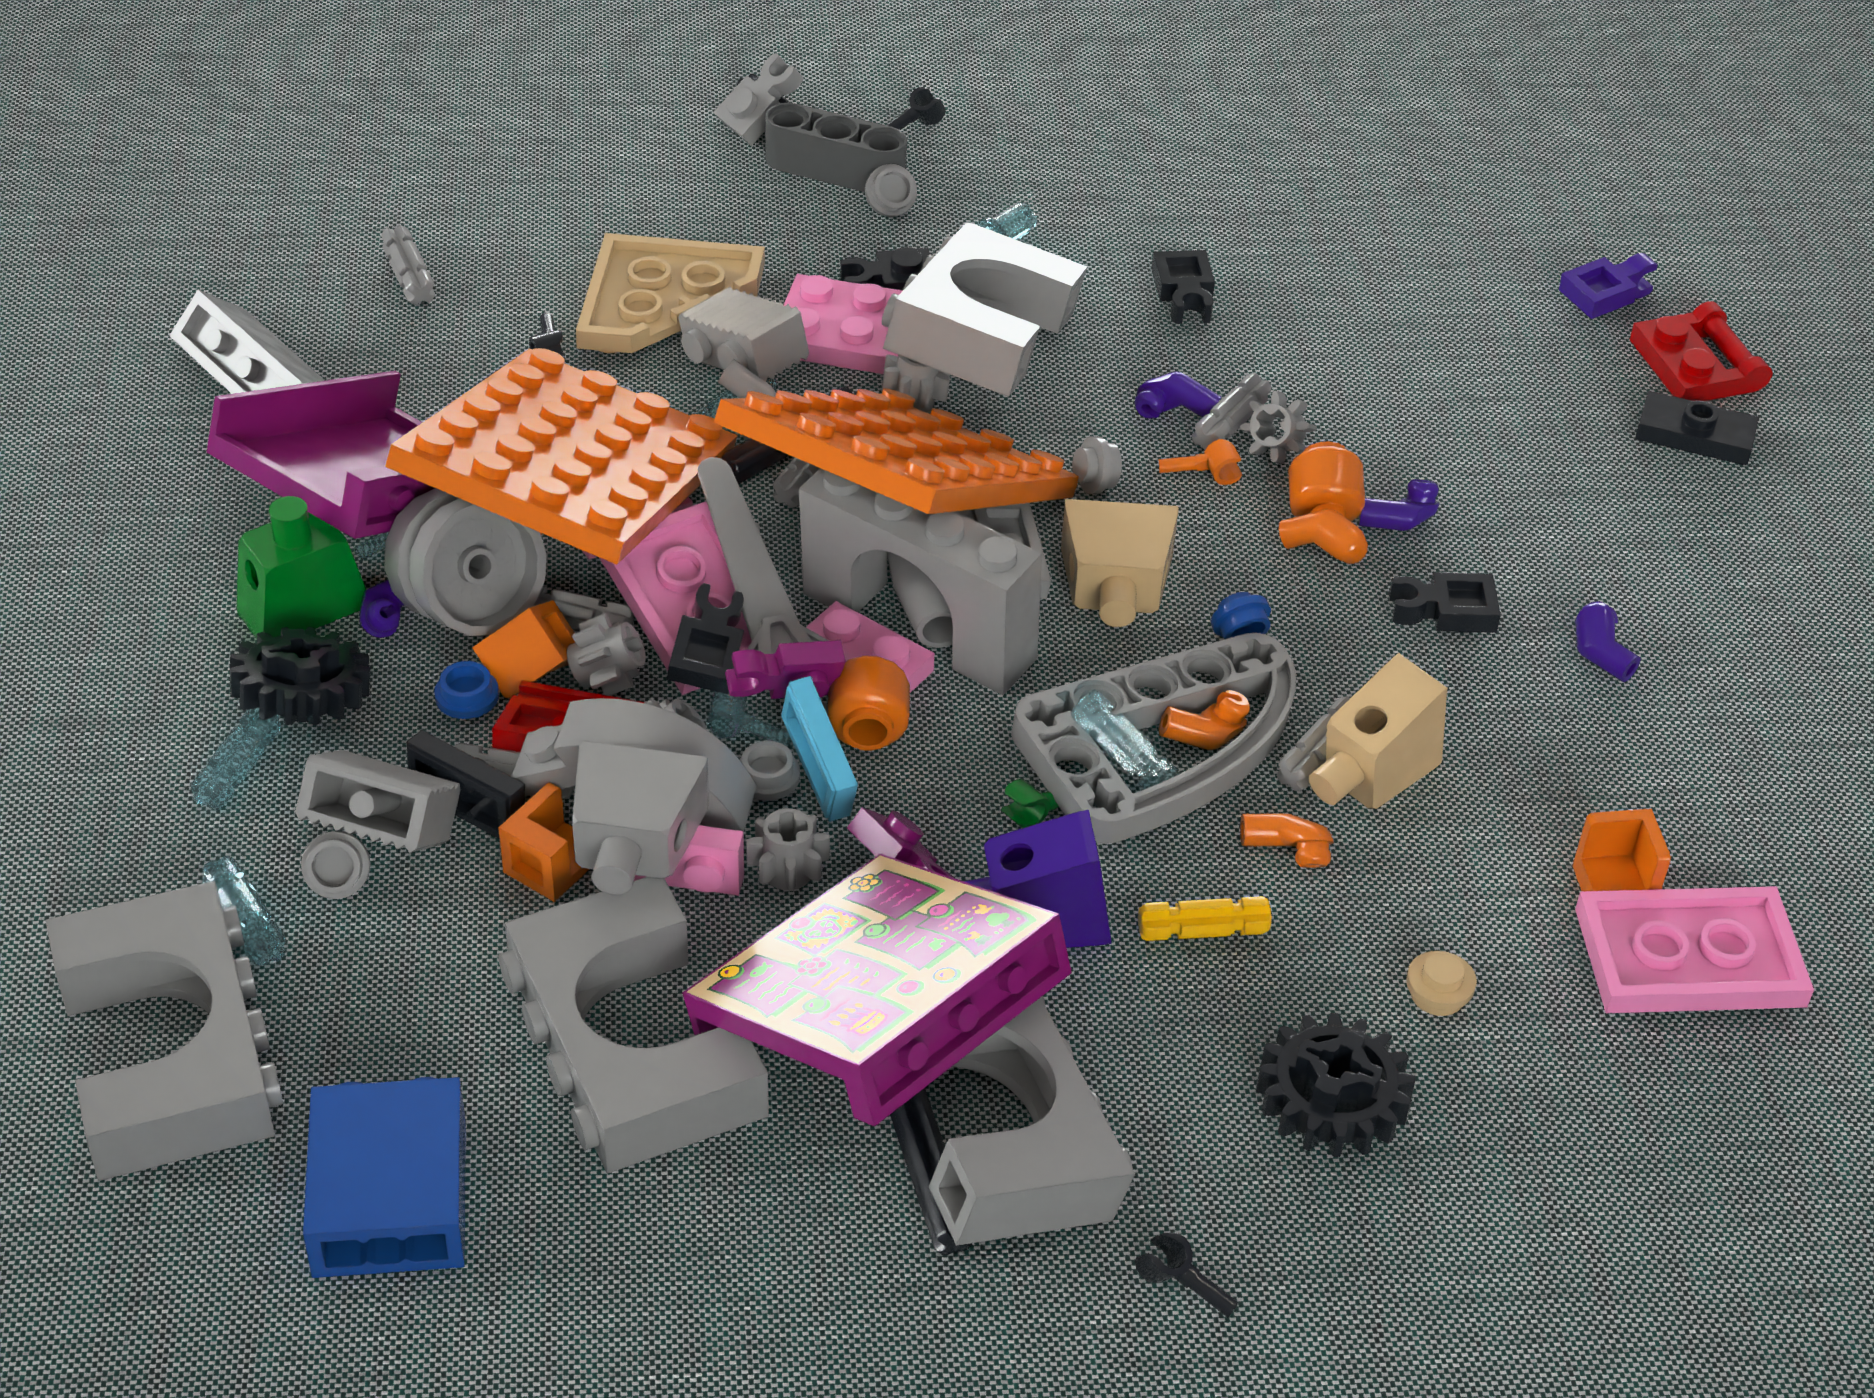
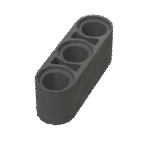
[765,103,907,192]

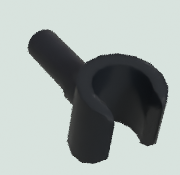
[887,87,946,130]
[529,313,566,362]
[1135,1232,1239,1318]

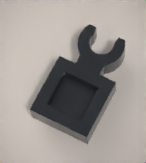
[840,247,930,291]
[1151,250,1215,324]
[1389,572,1501,633]
[666,583,744,694]

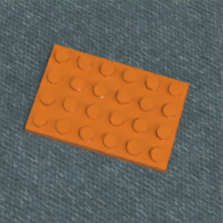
[385,348,738,565]
[713,388,1079,514]

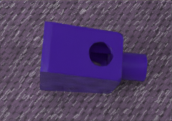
[964,810,1112,948]

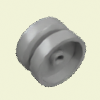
[384,488,547,636]

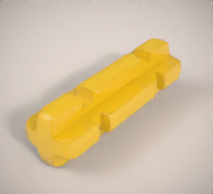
[1138,896,1272,941]

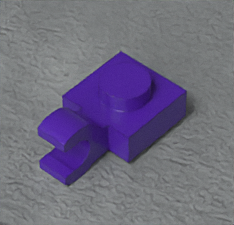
[1559,253,1658,319]

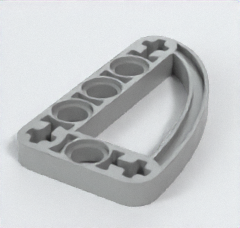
[1011,633,1296,844]

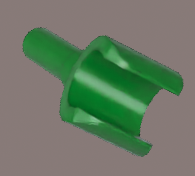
[1001,778,1059,828]

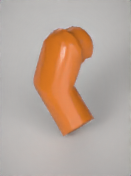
[1279,509,1368,564]
[1159,690,1250,750]
[1240,813,1334,868]

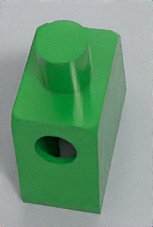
[236,496,366,639]

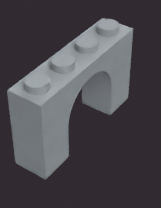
[882,222,1087,397]
[799,468,1042,695]
[498,877,769,1174]
[46,881,283,1181]
[929,996,1135,1246]

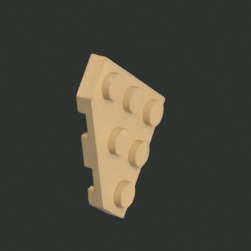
[576,233,765,353]

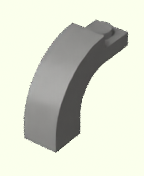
[511,698,757,833]

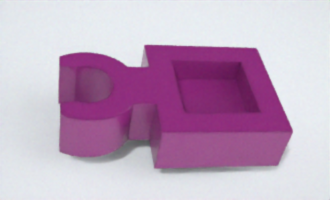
[725,640,846,699]
[847,807,954,878]

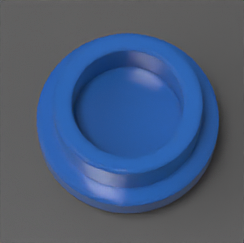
[1210,592,1271,639]
[434,661,499,719]

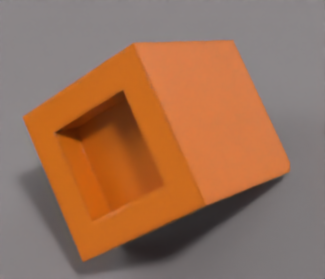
[472,600,575,698]
[498,782,589,902]
[1572,808,1671,891]

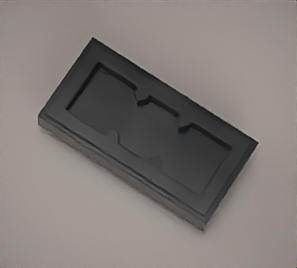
[1635,391,1759,465]
[406,730,525,839]

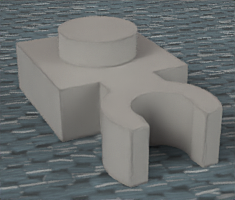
[713,53,804,146]

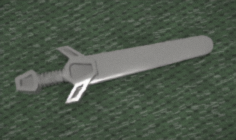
[698,457,829,713]

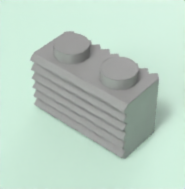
[678,287,809,382]
[295,749,461,853]

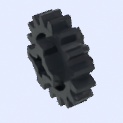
[230,627,371,725]
[1256,1013,1415,1157]

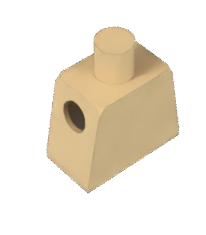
[1061,499,1178,627]
[1309,653,1447,809]

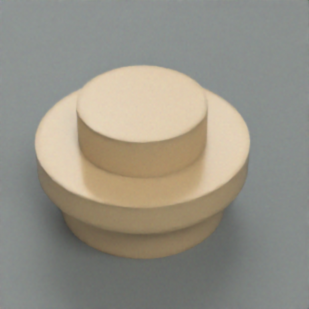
[1406,951,1477,1016]

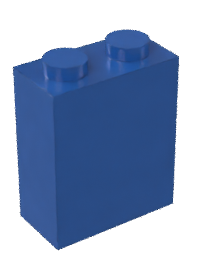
[303,1077,466,1278]

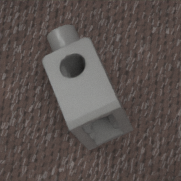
[572,740,709,895]

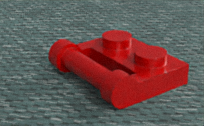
[1630,301,1773,401]

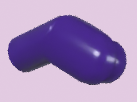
[1134,371,1222,419]
[1358,479,1440,531]
[359,580,404,638]
[1575,601,1641,682]

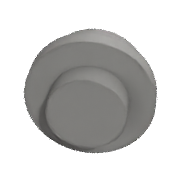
[865,164,917,217]
[1072,436,1122,494]
[739,741,800,801]
[301,831,371,899]

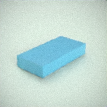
[781,676,858,822]

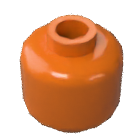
[1288,441,1365,522]
[827,656,910,751]

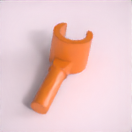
[1158,439,1242,485]

